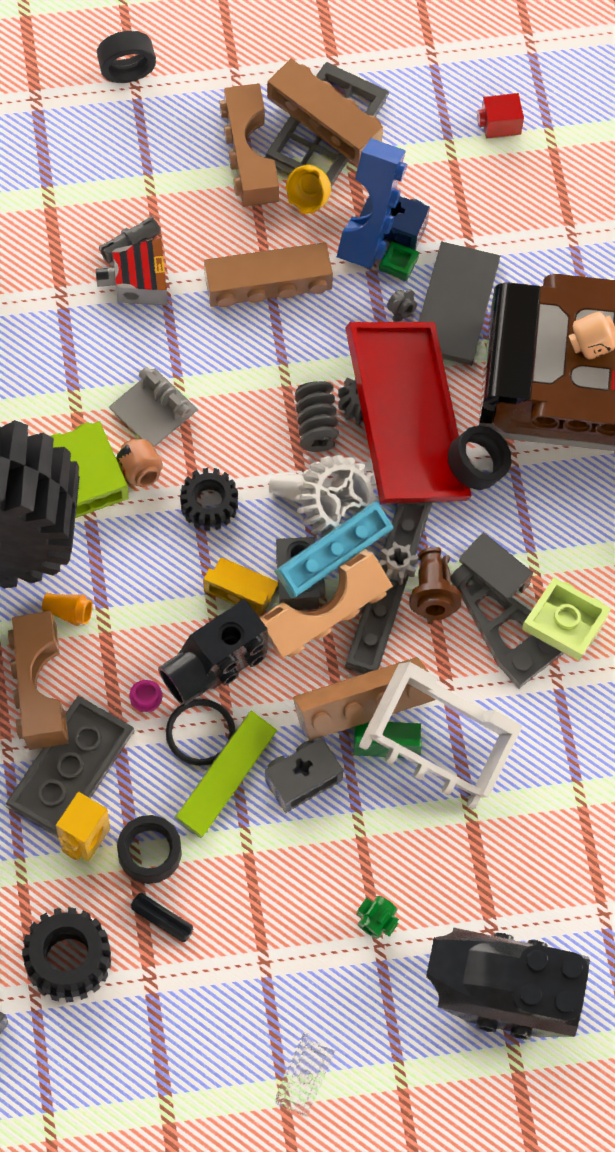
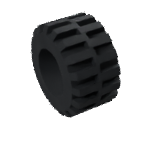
[22,907,112,1003]

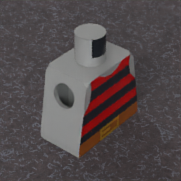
[96,238,168,305]

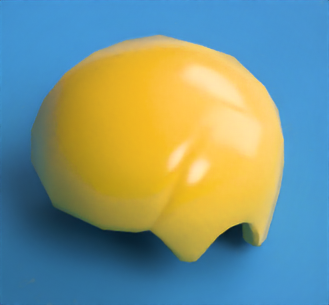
[285,165,331,214]

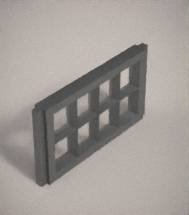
[264,62,389,188]

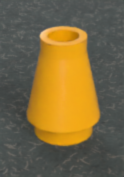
[42,593,93,626]

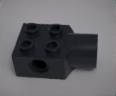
[158,599,268,706]

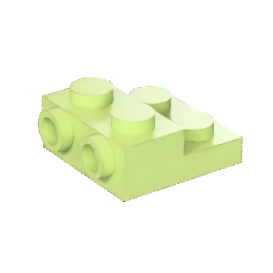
[522,577,611,661]

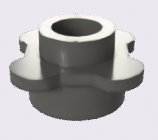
[387,289,417,322]

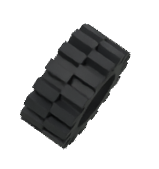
[180,468,238,531]

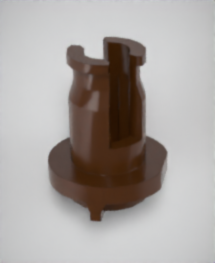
[409,547,461,625]

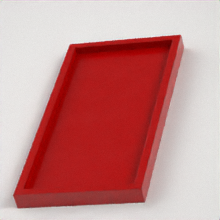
[345,322,472,504]

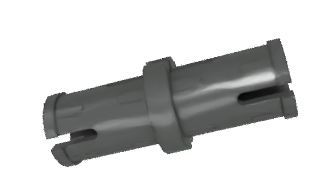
[99,216,161,263]

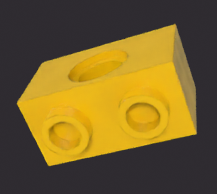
[56,792,111,862]

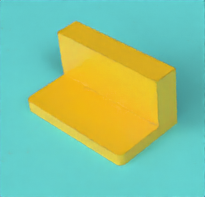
[203,558,278,616]

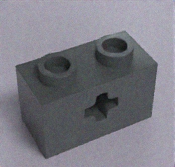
[265,737,344,813]

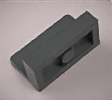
[459,532,533,600]

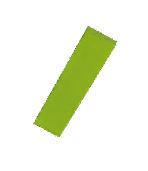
[174,710,278,838]

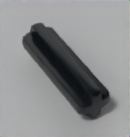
[131,893,194,942]

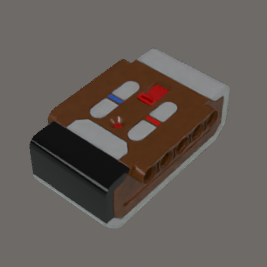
[479,274,615,451]

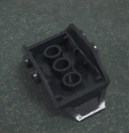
[426,927,590,1040]

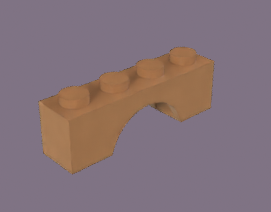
[219,83,279,207]
[8,611,69,750]

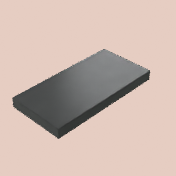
[419,241,501,366]
[5,695,135,838]

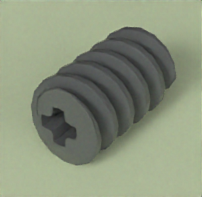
[295,381,339,452]

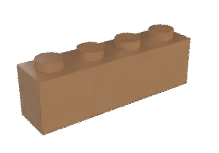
[267,58,383,165]
[204,242,333,307]
[293,657,435,741]

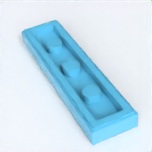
[274,501,394,599]

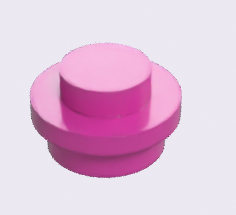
[129,680,163,712]

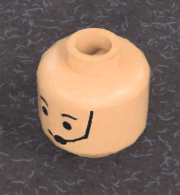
[569,311,615,360]

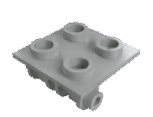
[109,367,198,447]

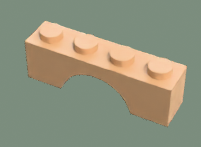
[259,549,393,658]

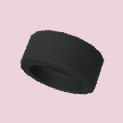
[97,30,156,83]
[448,425,512,490]
[117,815,182,884]

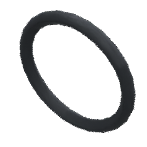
[165,699,236,766]

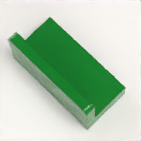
[353,722,422,758]

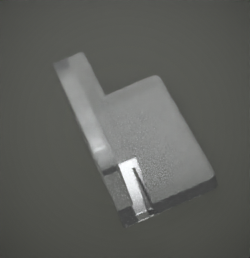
[275,1031,335,1118]

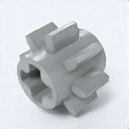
[379,541,418,585]

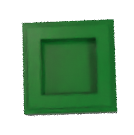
[379,241,420,282]

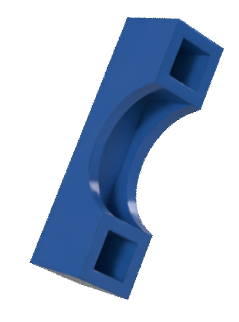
[336,138,408,269]

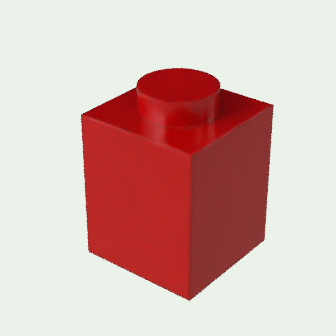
[477,93,524,139]

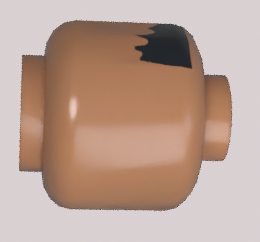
[116,439,163,487]

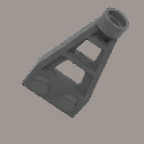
[450,565,564,689]

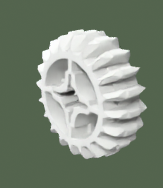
[295,455,379,538]

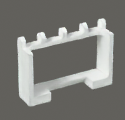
[359,662,523,809]

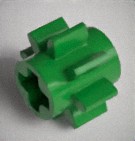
[356,896,399,939]

